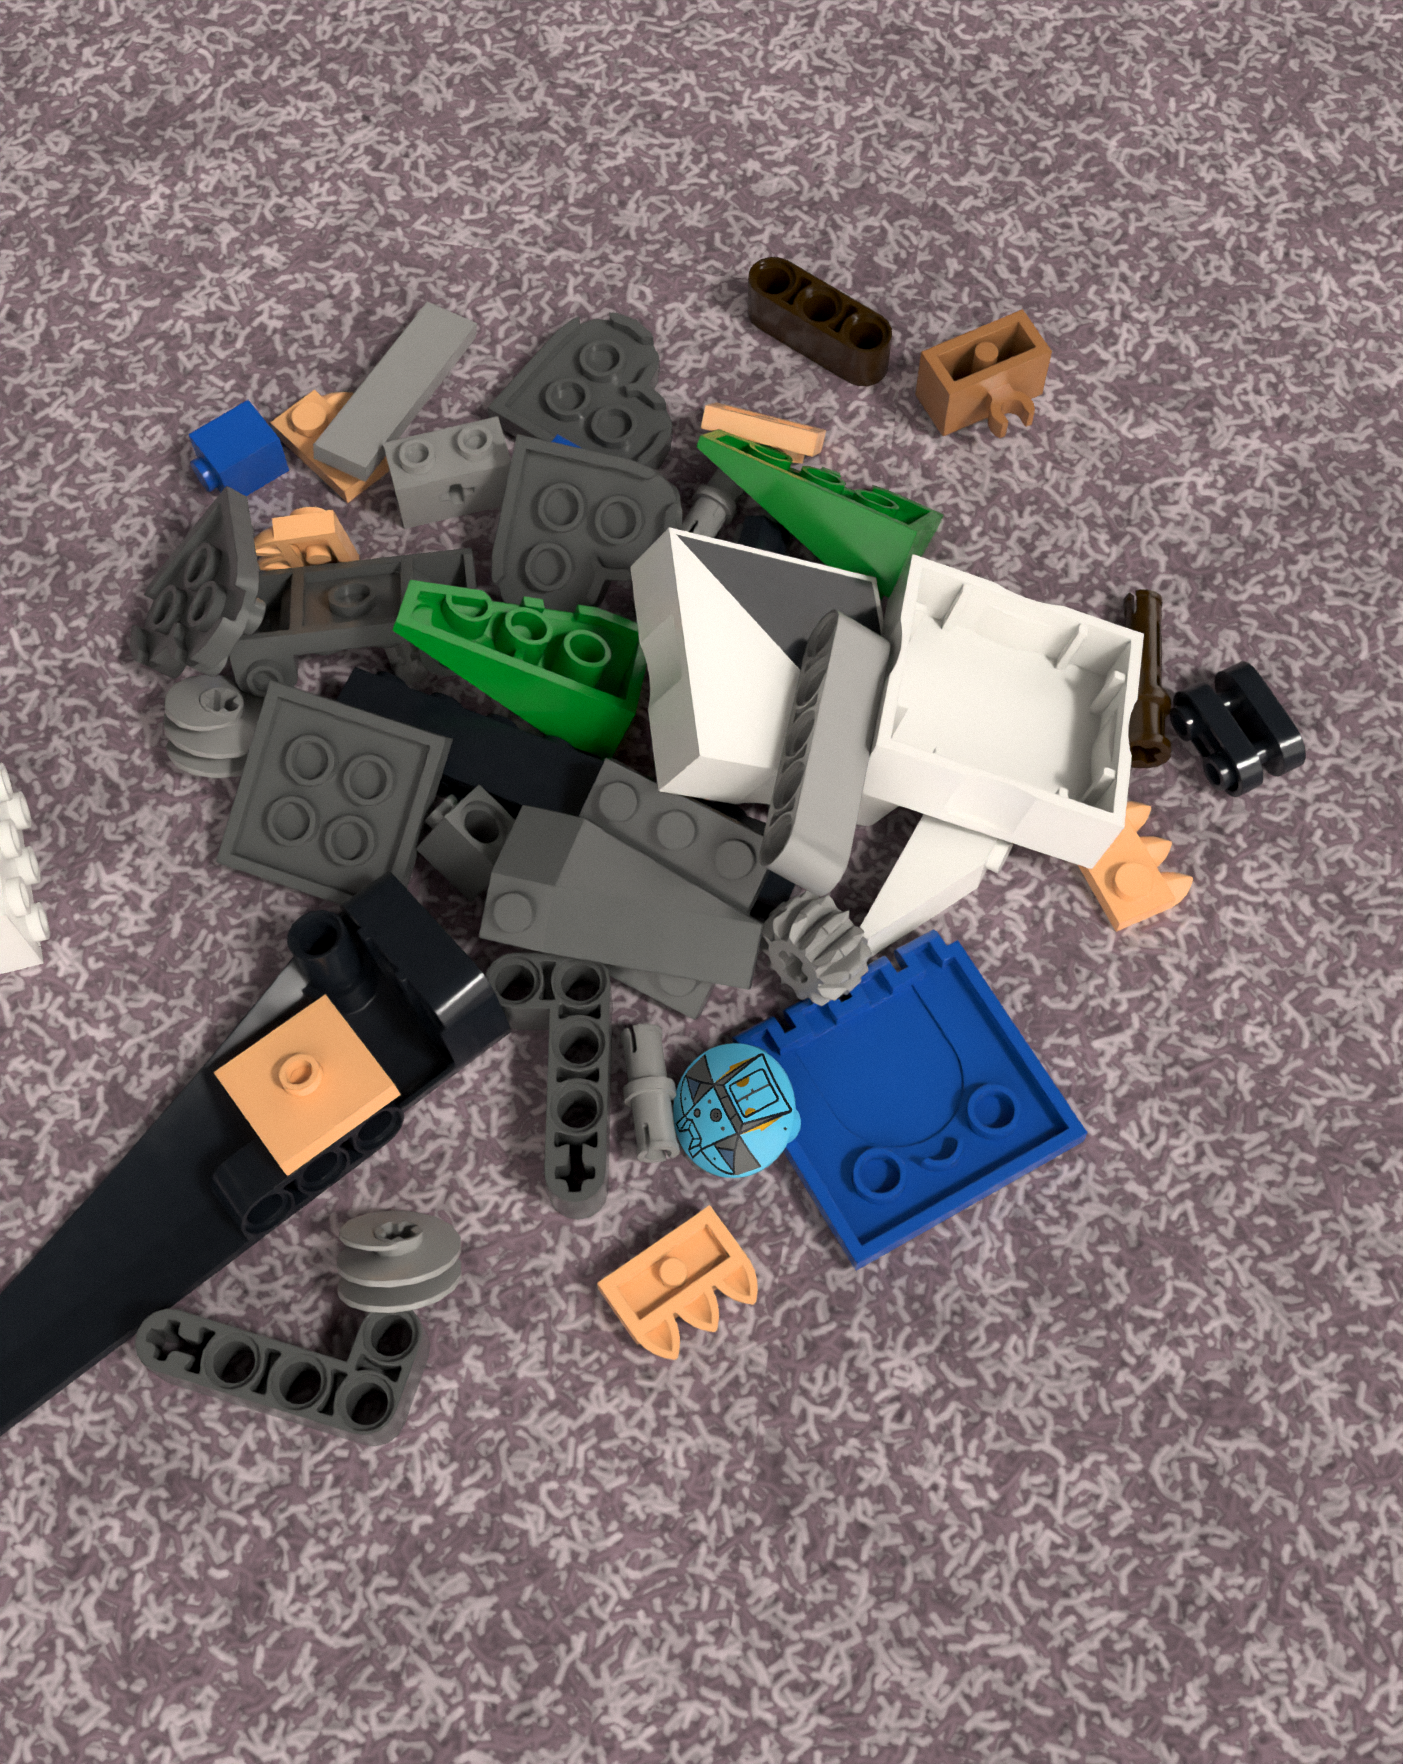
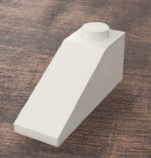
[860,814,1013,959]

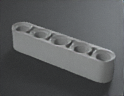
[759,610,890,897]

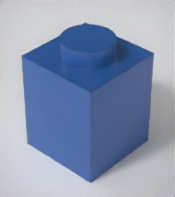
[188,400,289,496]

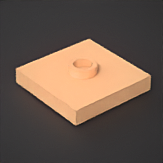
[214,994,401,1176]

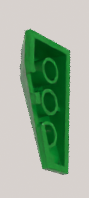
[696,429,944,600]
[392,580,647,758]

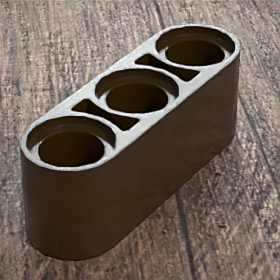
[748,257,892,387]

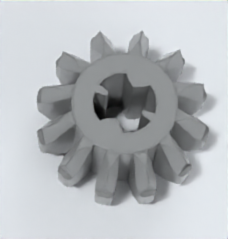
[760,891,872,1006]

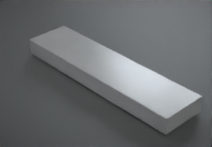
[313,301,477,482]

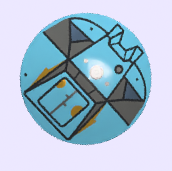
[673,1043,801,1178]

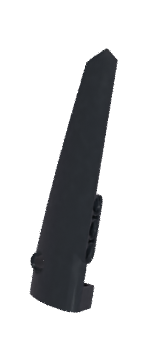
[0,871,512,1436]

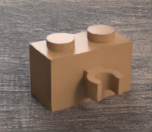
[915,309,1052,438]

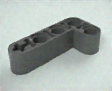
[486,953,613,1220]
[135,1309,430,1446]

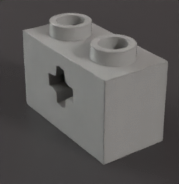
[383,416,511,529]

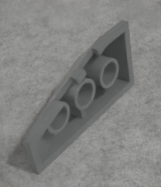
[479,805,764,990]

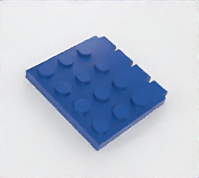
[732,929,1088,1271]

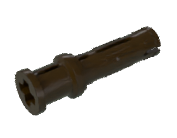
[1123,589,1172,769]

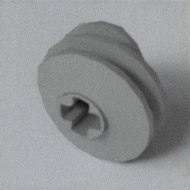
[163,675,265,778]
[336,1210,462,1313]

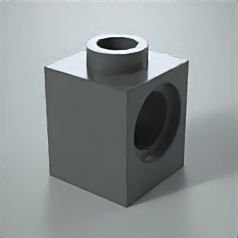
[416,785,515,902]

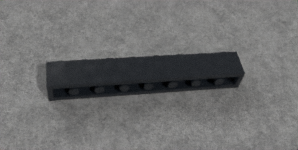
[336,667,802,923]

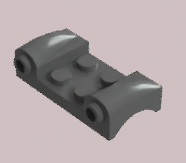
[229,548,478,697]

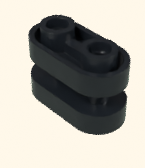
[1170,661,1306,797]

